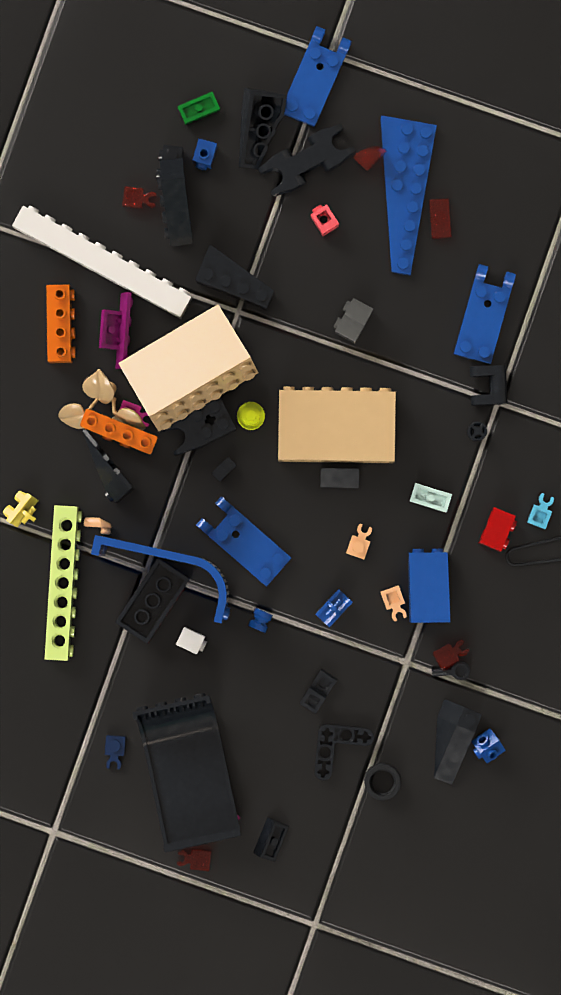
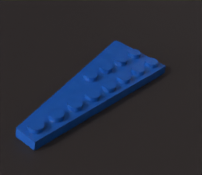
[380,115,437,276]

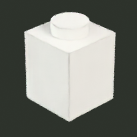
[176,627,207,654]

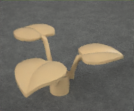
[58,369,146,430]

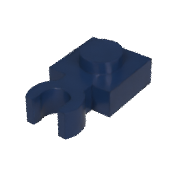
[105,735,126,769]

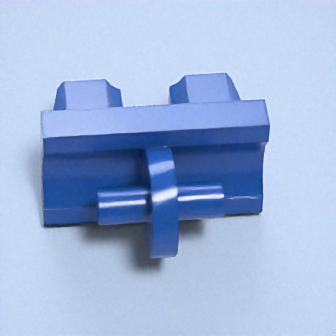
[315,589,353,627]

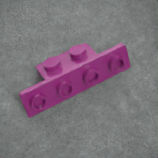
[99,292,133,369]

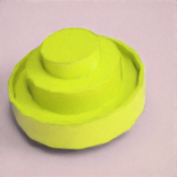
[237,402,265,430]

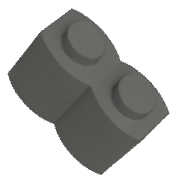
[334,298,373,344]

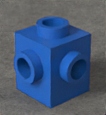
[471,728,506,763]

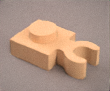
[346,524,372,559]
[380,585,407,621]

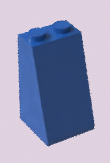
[408,549,450,623]

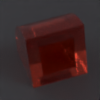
[353,146,386,171]

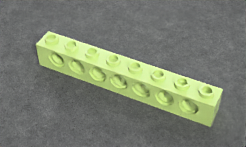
[45,505,82,661]

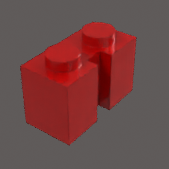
[478,507,517,552]

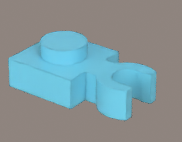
[527,493,554,529]

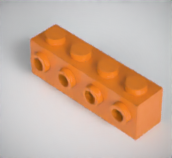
[46,284,76,363]

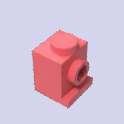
[311,205,339,236]

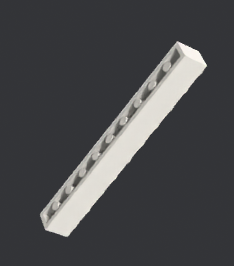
[12,205,192,319]

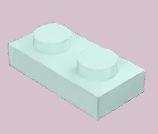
[409,483,452,513]

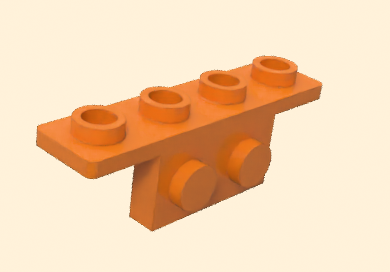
[80,409,158,454]

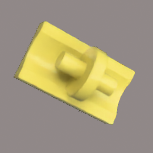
[3,491,38,528]

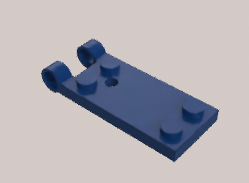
[284,26,352,128]
[454,264,516,364]
[196,496,291,587]

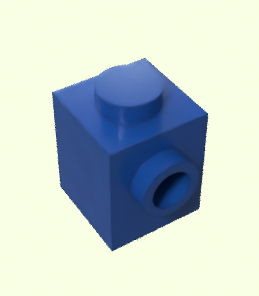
[192,139,218,170]

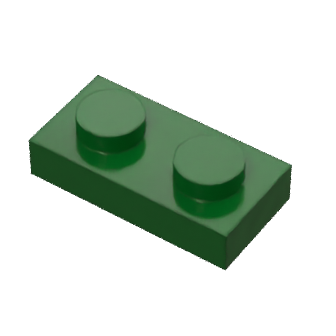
[178,91,220,125]

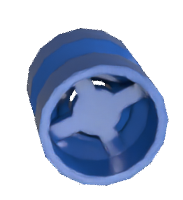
[248,608,273,633]

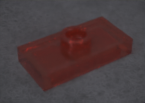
[429,199,451,239]

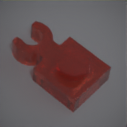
[122,186,157,209]
[433,640,469,671]
[177,849,211,871]

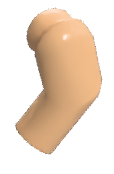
[84,517,112,535]

